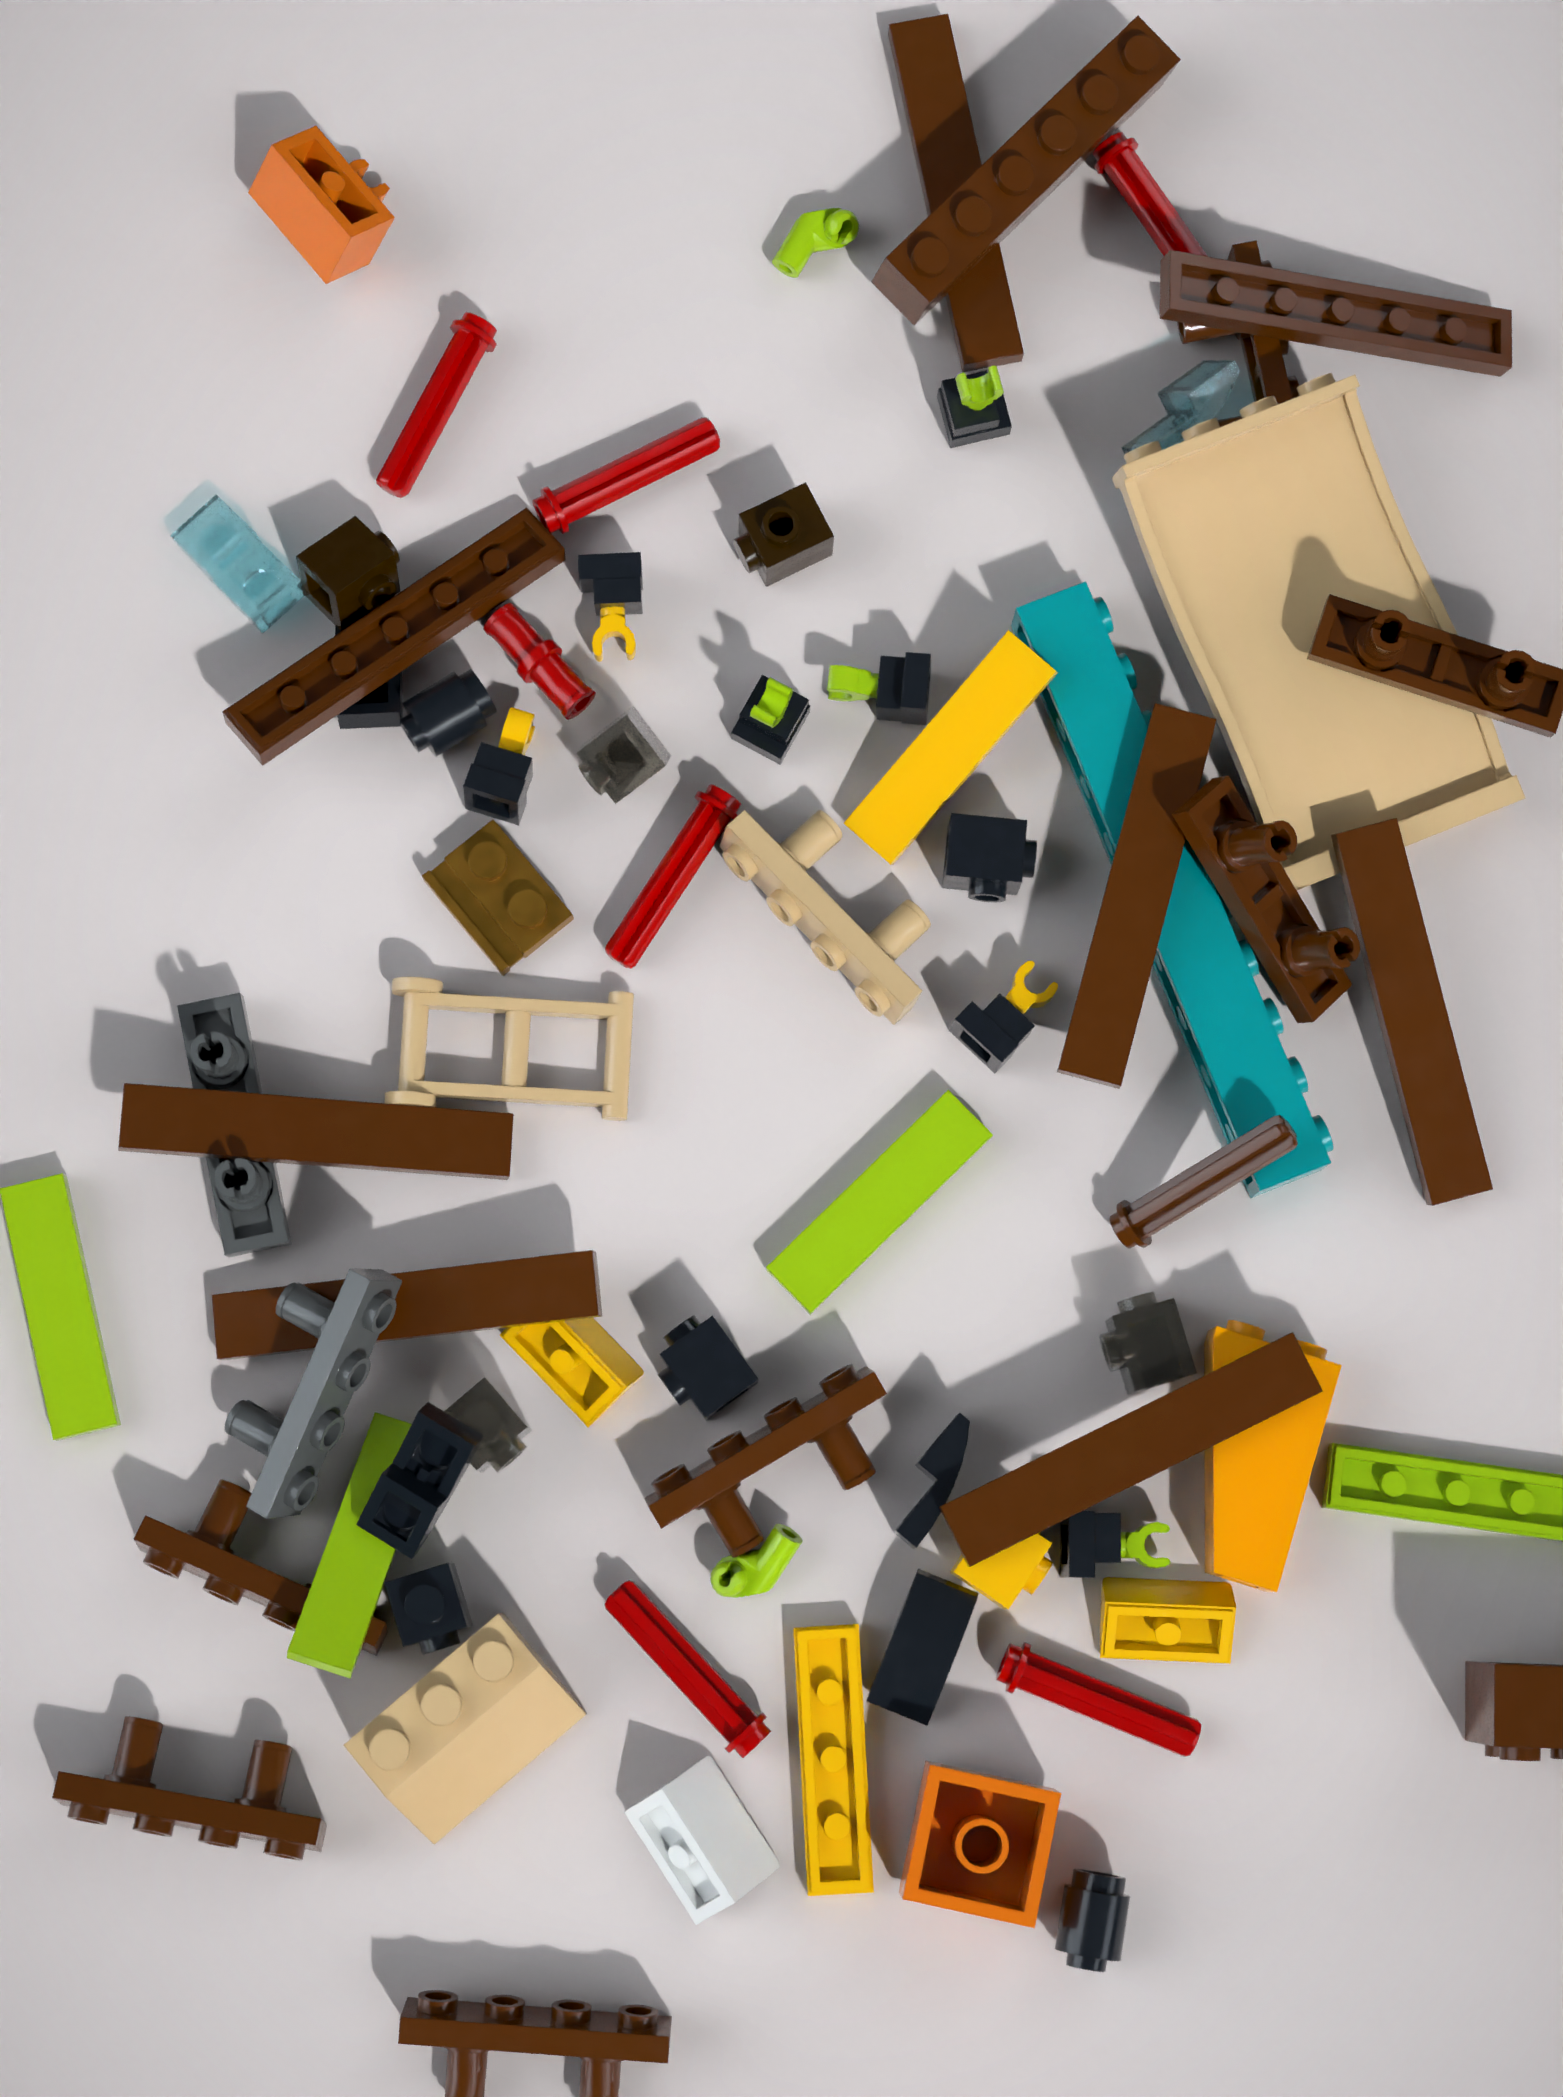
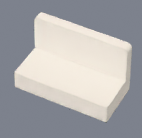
[624,1756,780,1925]

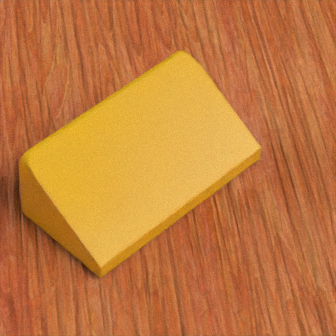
[500,1318,644,1428]
[1099,1577,1236,1664]

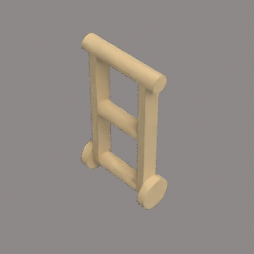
[384,977,634,1121]

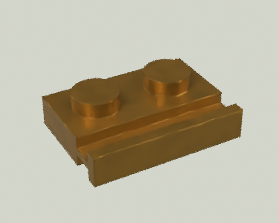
[422,819,574,976]

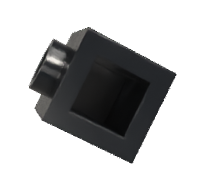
[942,813,1037,902]
[657,1315,759,1421]
[384,1562,473,1655]

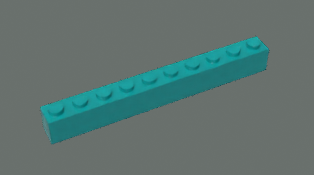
[1011,581,1333,1199]

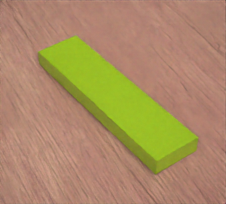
[765,1090,993,1315]
[0,1173,121,1441]
[287,1412,412,1679]
[1322,1443,1563,1542]

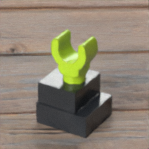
[937,366,1012,448]
[827,652,931,725]
[731,675,811,765]
[1060,1511,1170,1578]

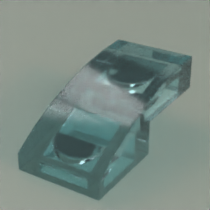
[1121,360,1240,454]
[170,494,305,634]

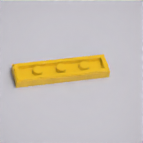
[844,630,1058,865]
[793,1624,874,1896]

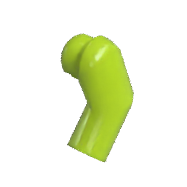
[772,208,859,278]
[710,1524,803,1598]

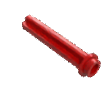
[1093,132,1208,257]
[376,312,497,498]
[532,417,720,534]
[605,784,742,969]
[604,1580,771,1758]
[996,1642,1201,1757]

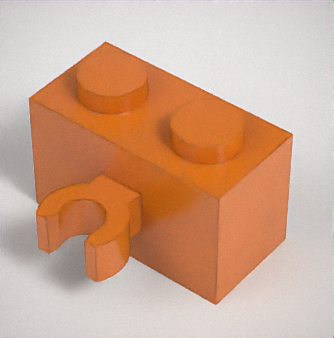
[248,126,395,284]

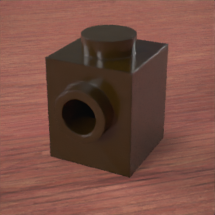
[733,482,834,587]
[296,516,401,631]

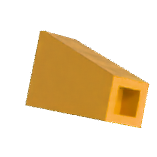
[1204,1320,1342,1592]

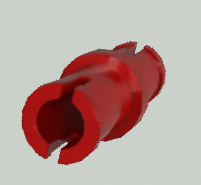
[483,603,596,720]

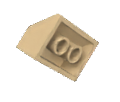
[343,1613,587,1845]

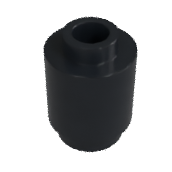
[399,669,497,757]
[1055,1869,1130,1972]

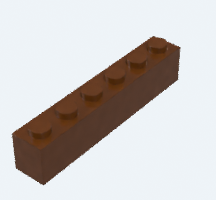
[871,15,1181,326]

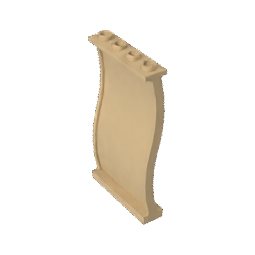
[1112,373,1525,890]

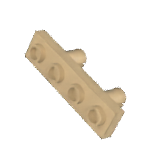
[719,810,931,1025]

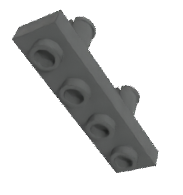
[177,993,292,1258]
[224,1269,402,1519]

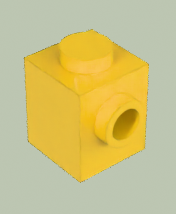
[950,1531,1053,1610]

